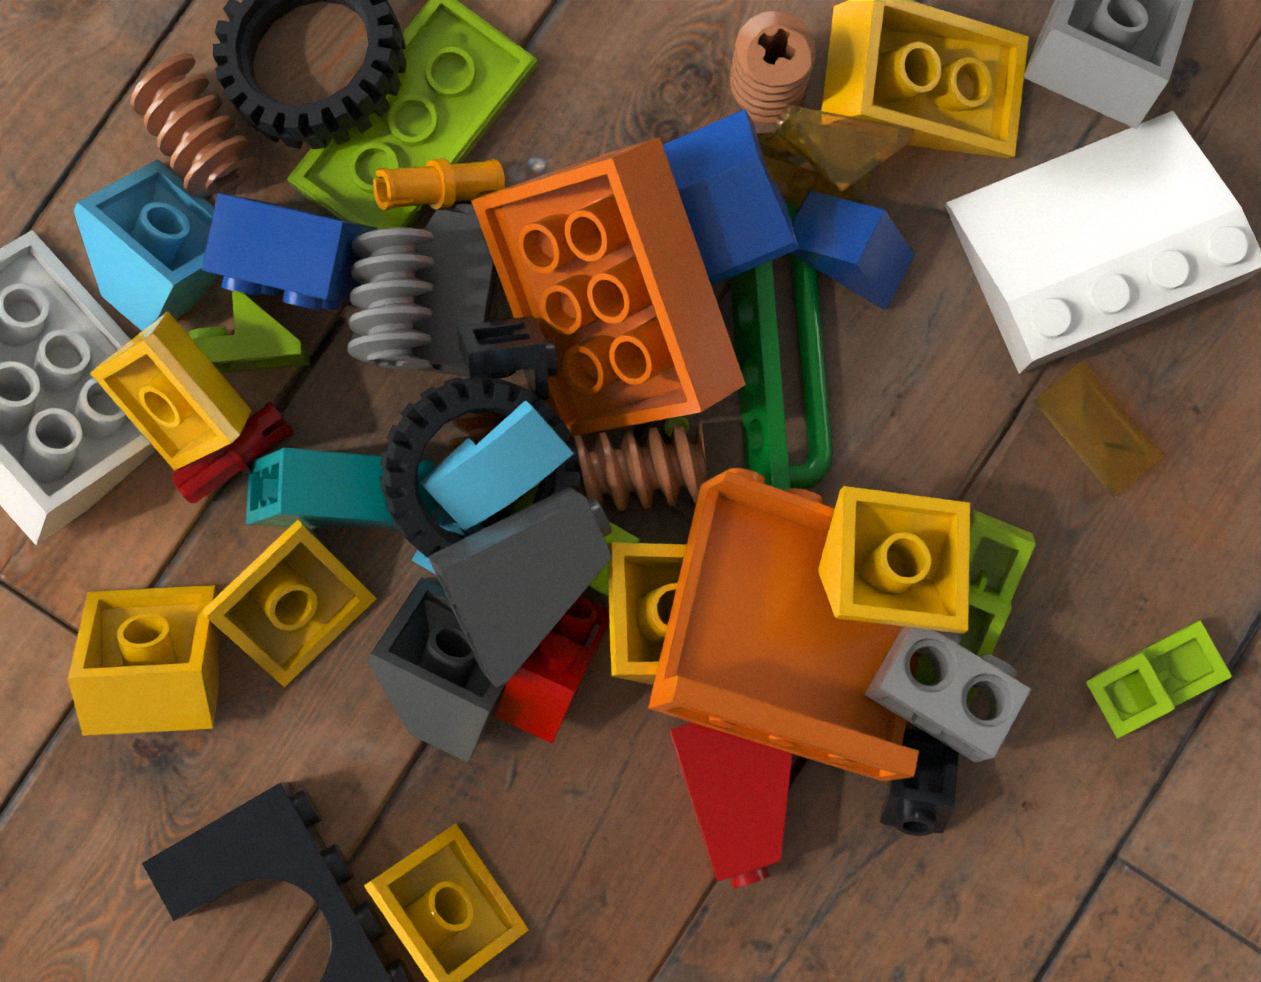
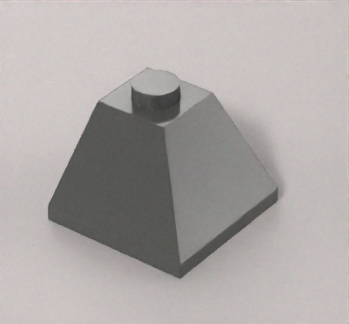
[368,577,507,763]

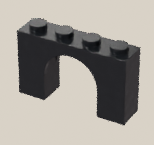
[142,782,415,982]

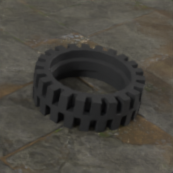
[213,0,406,149]
[380,376,581,557]

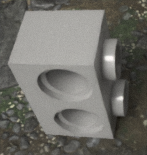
[864,627,1031,763]

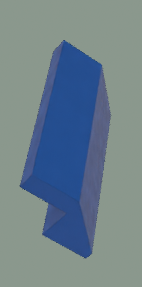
[663,109,799,285]

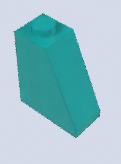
[246,448,439,530]

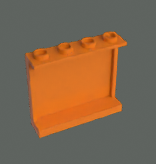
[648,468,920,782]

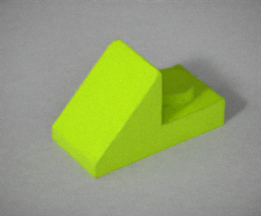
[189,291,310,374]

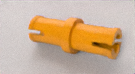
[373,158,505,210]

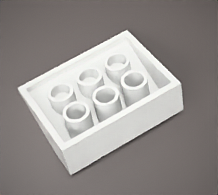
[945,111,1261,374]
[0,230,156,545]

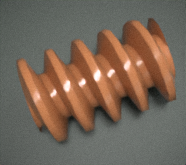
[730,11,816,124]
[130,53,261,198]
[574,423,707,511]

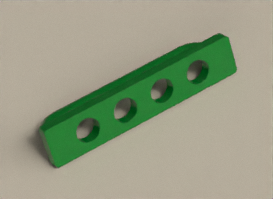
[730,201,833,491]

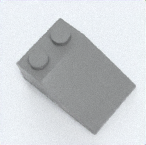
[1023,0,1194,129]

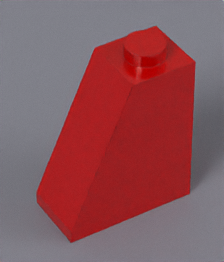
[668,723,792,889]

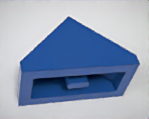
[791,191,915,310]

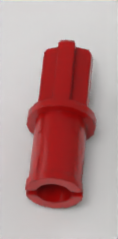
[171,401,294,504]

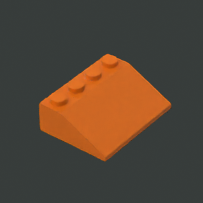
[471,137,746,437]

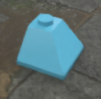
[74,159,220,331]

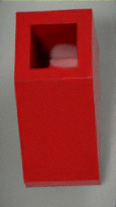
[494,596,610,744]

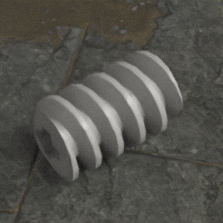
[348,227,435,370]

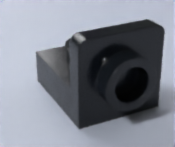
[457,316,558,400]
[880,728,959,836]

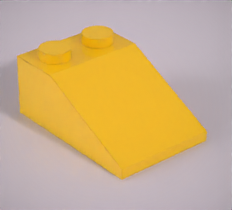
[819,0,1029,159]

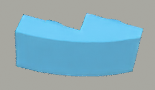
[420,400,574,530]

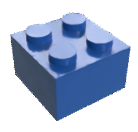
[202,193,377,311]

